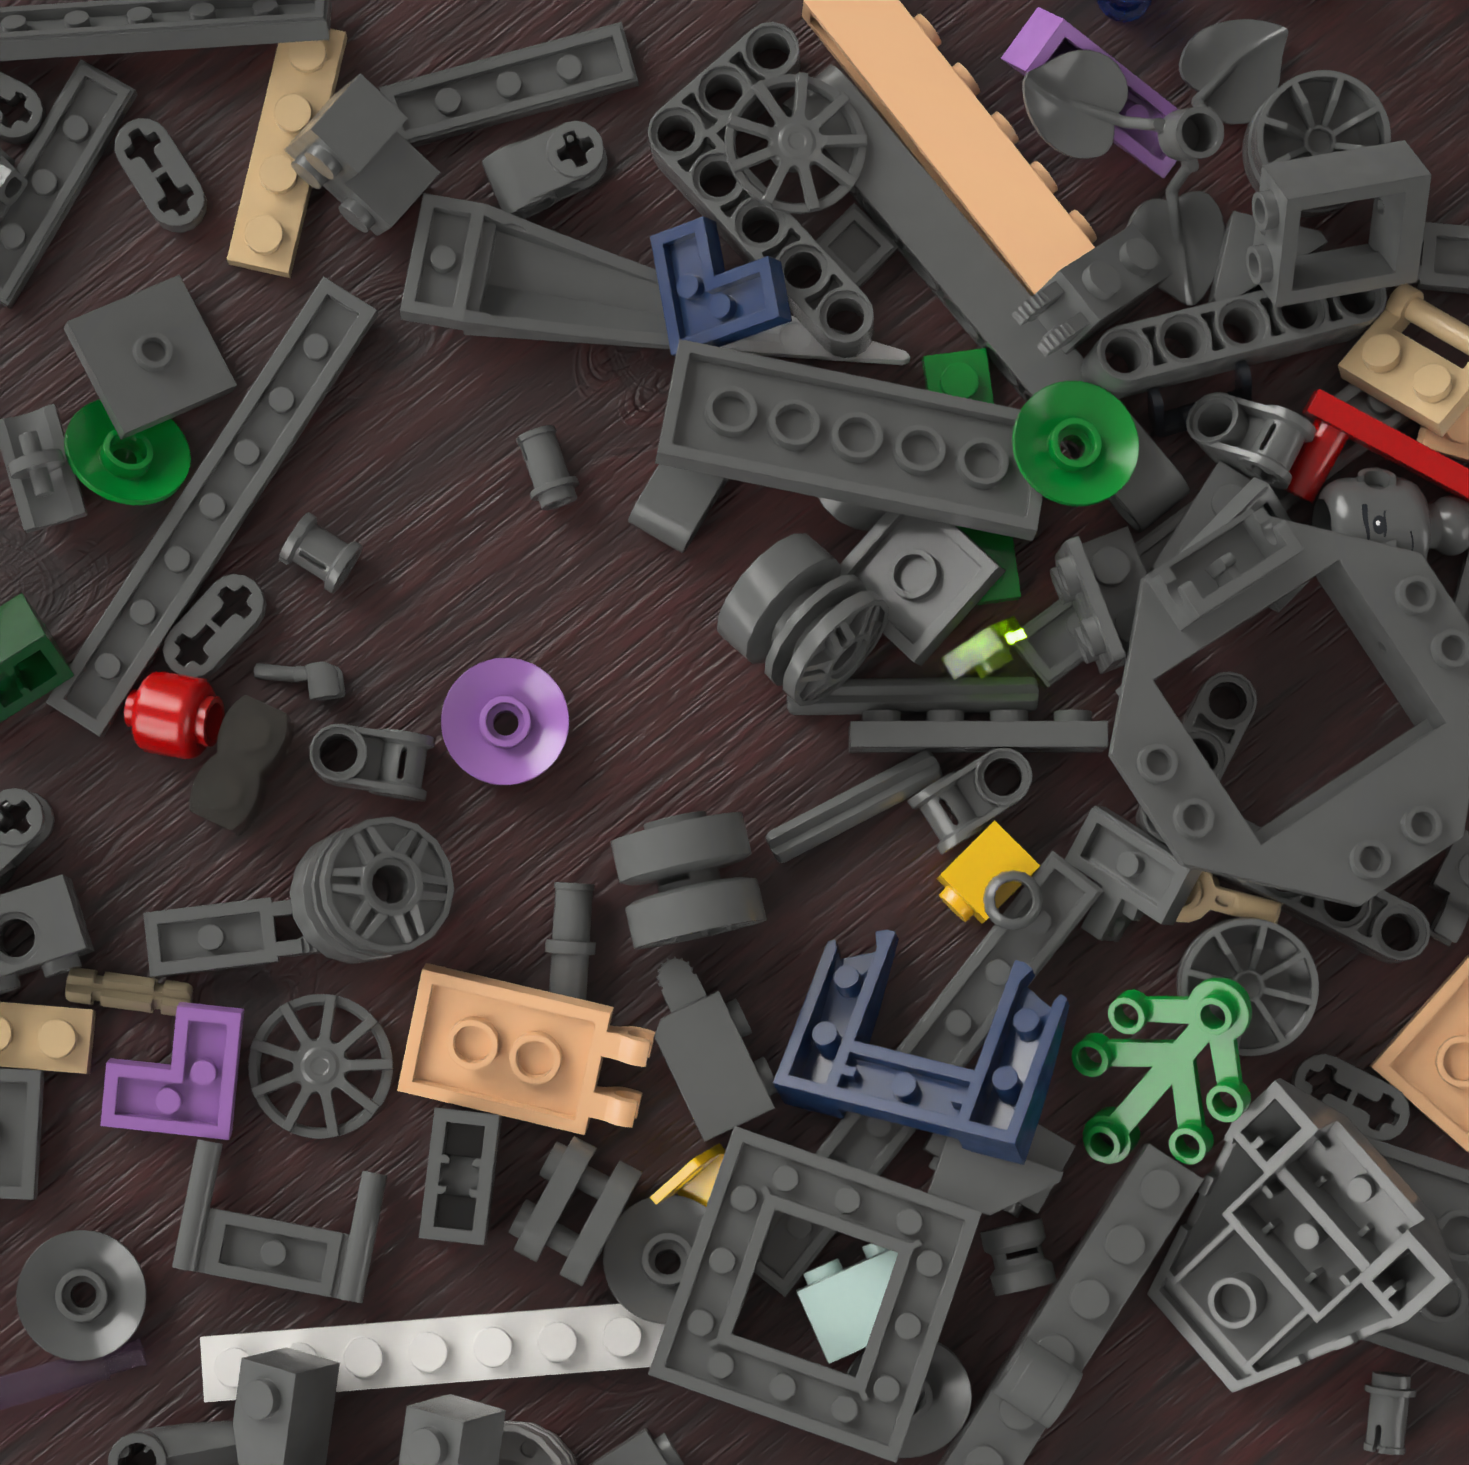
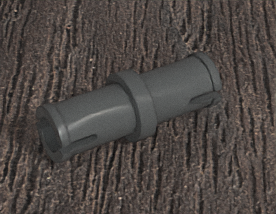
[545,882,596,1000]

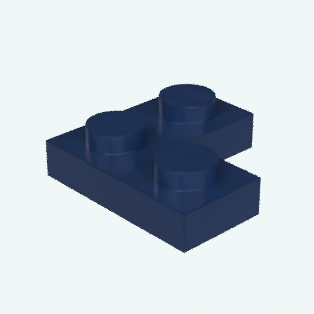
[650,216,792,357]

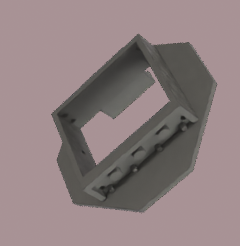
[1108,507,1469,907]

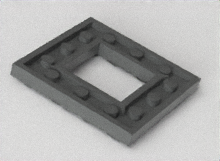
[648,1126,982,1463]

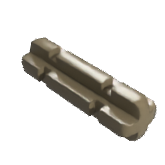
[65,968,193,1016]

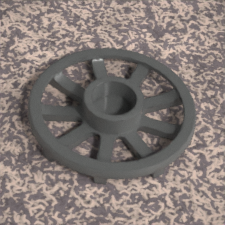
[725,72,867,214]
[248,994,393,1139]

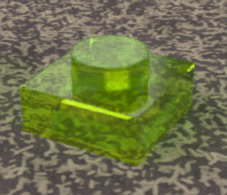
[941,616,1027,680]

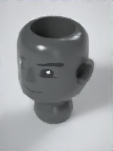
[1311,468,1469,560]

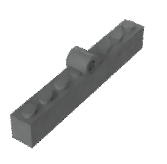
[937,1144,1204,1465]

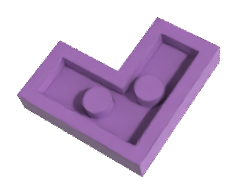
[100,1002,244,1140]

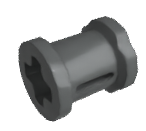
[279,512,363,594]

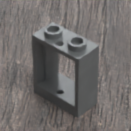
[1246,140,1432,307]

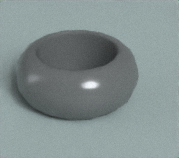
[983,870,1043,930]

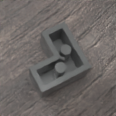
[284,73,440,236]

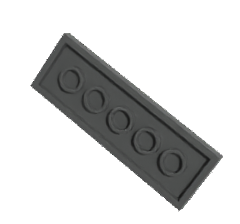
[655,339,1043,541]

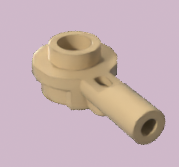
[1176,871,1282,924]

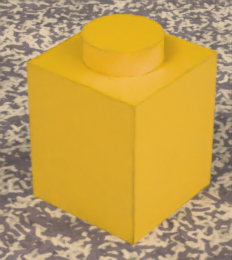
[937,820,1040,924]

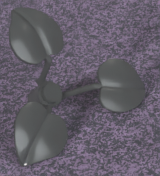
[1022,19,1288,305]

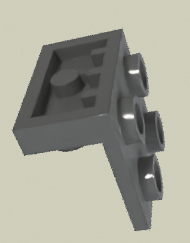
[1050,526,1147,674]

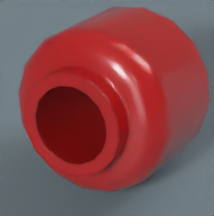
[124,672,225,759]

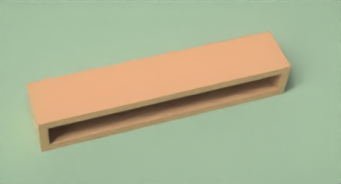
[802,0,1097,296]

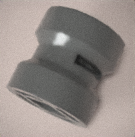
[980,1218,1057,1296]

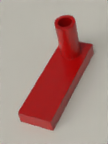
[1284,389,1469,504]

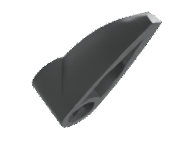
[108,1420,238,1465]

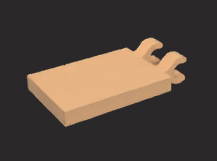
[1369,954,1469,1153]
[397,963,656,1135]

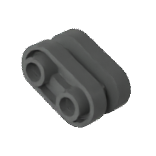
[508,1136,643,1287]

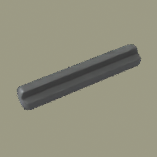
[766,750,943,863]

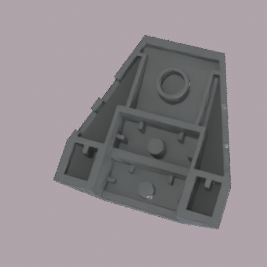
[1147,1078,1457,1393]

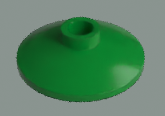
[1012,381,1139,507]
[64,399,191,505]

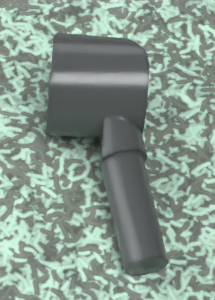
[254,662,345,701]

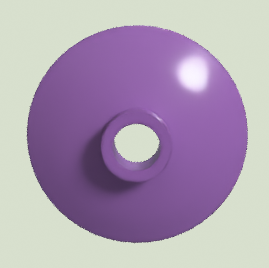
[441,658,569,786]

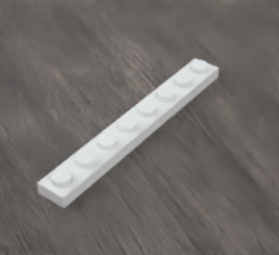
[200,1303,665,1402]

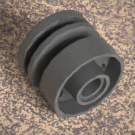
[717,533,889,706]
[290,817,454,964]

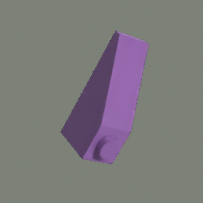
[1001,7,1179,178]

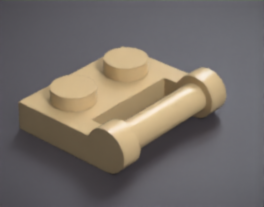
[1338,284,1469,437]

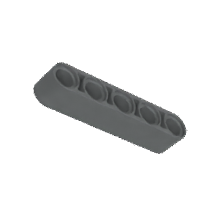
[1081,288,1387,399]

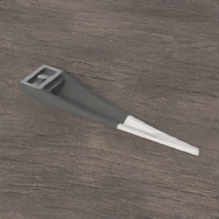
[400,193,910,365]

